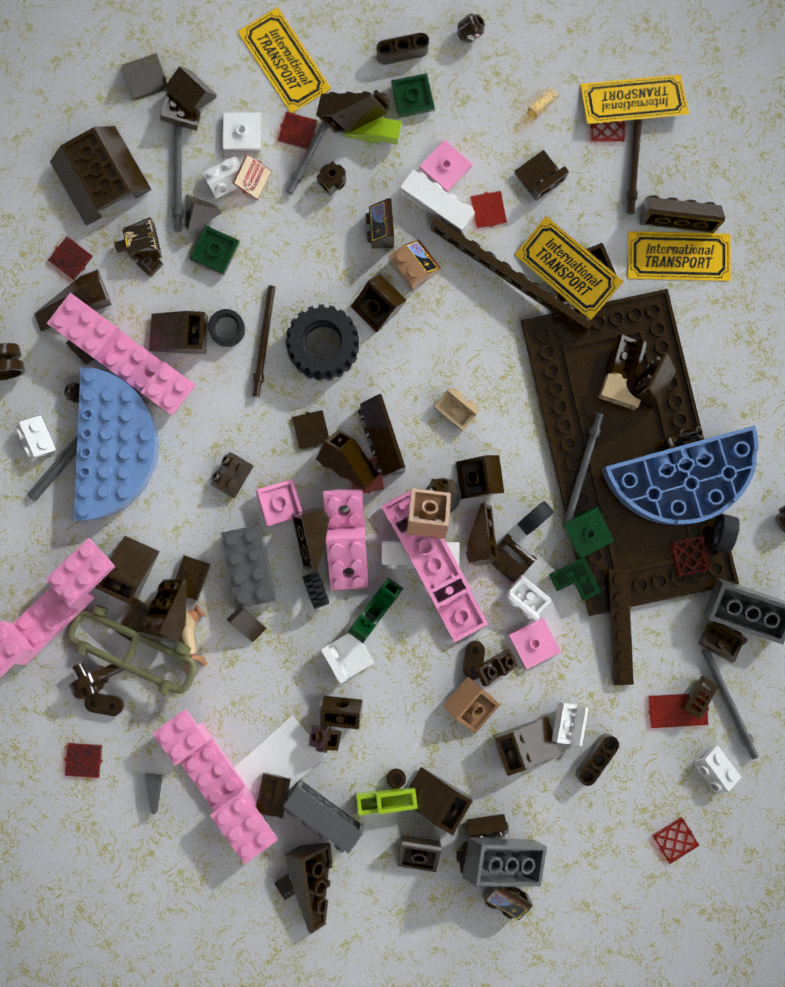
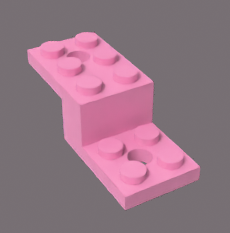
[323,489,369,591]

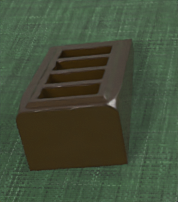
[681,675,719,720]

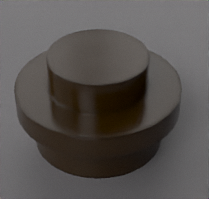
[387,768,406,789]

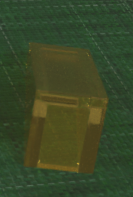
[527,87,559,120]

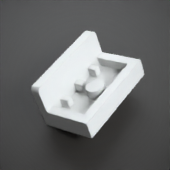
[203,156,248,199]
[15,416,56,462]
[506,575,551,621]
[551,702,588,747]
[693,745,741,794]

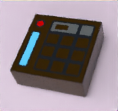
[274,873,295,900]

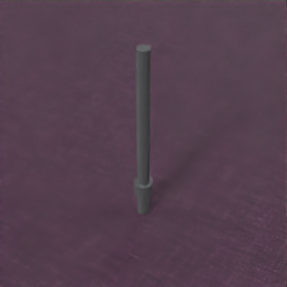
[286,121,328,195]
[172,124,184,232]
[563,413,604,523]
[702,649,759,760]

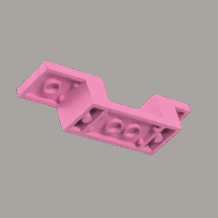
[47,293,196,416]
[381,490,488,643]
[0,538,116,678]
[152,709,278,864]

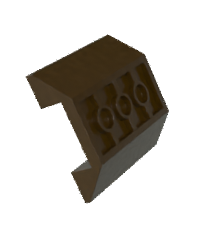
[50,126,152,226]

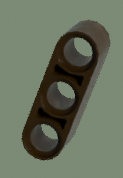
[376,32,429,65]
[576,733,619,786]

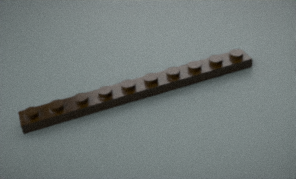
[431,217,593,334]

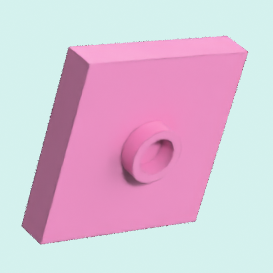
[420,140,472,193]
[255,479,302,527]
[508,617,561,670]

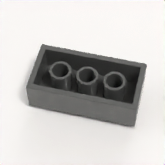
[221,525,276,609]
[704,578,785,644]
[284,780,364,854]
[462,838,547,887]

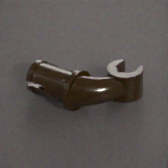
[660,426,703,451]

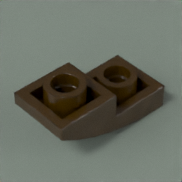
[475,649,518,686]

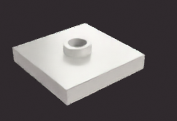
[223,113,261,151]

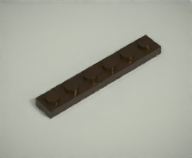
[607,568,634,686]

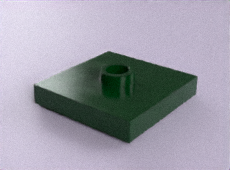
[391,73,435,118]
[189,225,240,275]
[562,506,614,559]

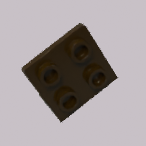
[514,150,569,201]

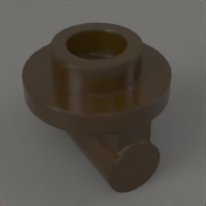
[64,382,80,404]

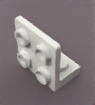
[321,633,374,684]

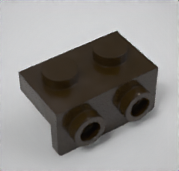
[608,335,647,379]
[210,452,254,499]
[698,621,748,663]
[466,814,509,838]

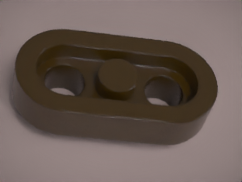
[463,640,485,680]
[84,692,125,716]

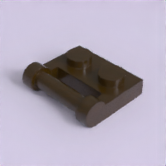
[491,534,537,584]

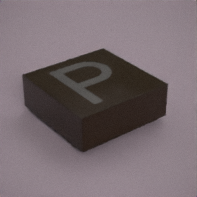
[136,257,164,278]

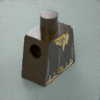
[114,217,162,260]

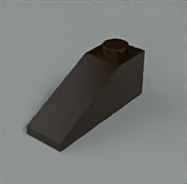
[466,502,498,566]

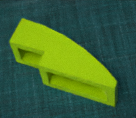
[343,118,402,145]
[356,788,418,816]

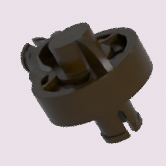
[68,662,124,699]

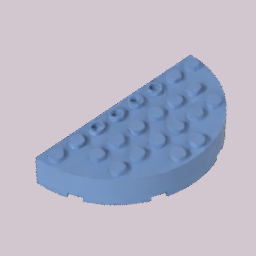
[74,367,159,522]
[601,425,758,525]

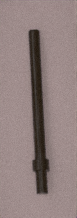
[626,119,642,215]
[252,285,276,397]

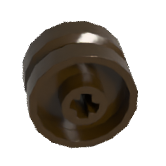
[0,343,25,381]

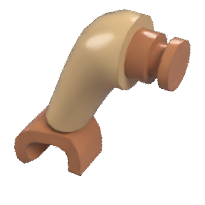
[179,604,208,674]

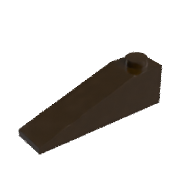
[34,269,112,332]
[286,842,333,934]

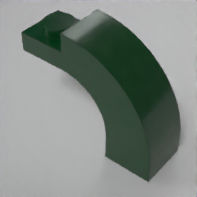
[347,577,404,643]

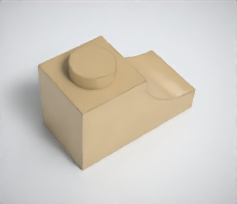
[598,372,641,410]

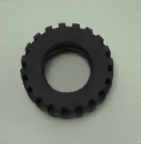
[286,304,359,381]

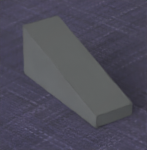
[145,773,163,814]

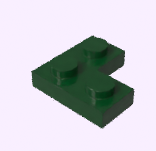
[549,557,601,601]

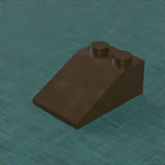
[291,508,329,572]

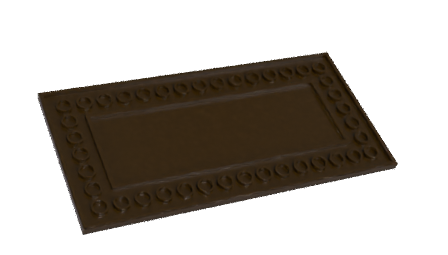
[520,289,739,616]

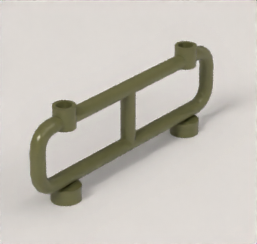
[67,604,197,695]

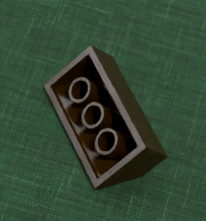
[640,195,725,233]
[358,394,406,478]

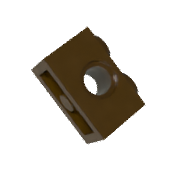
[320,696,363,730]

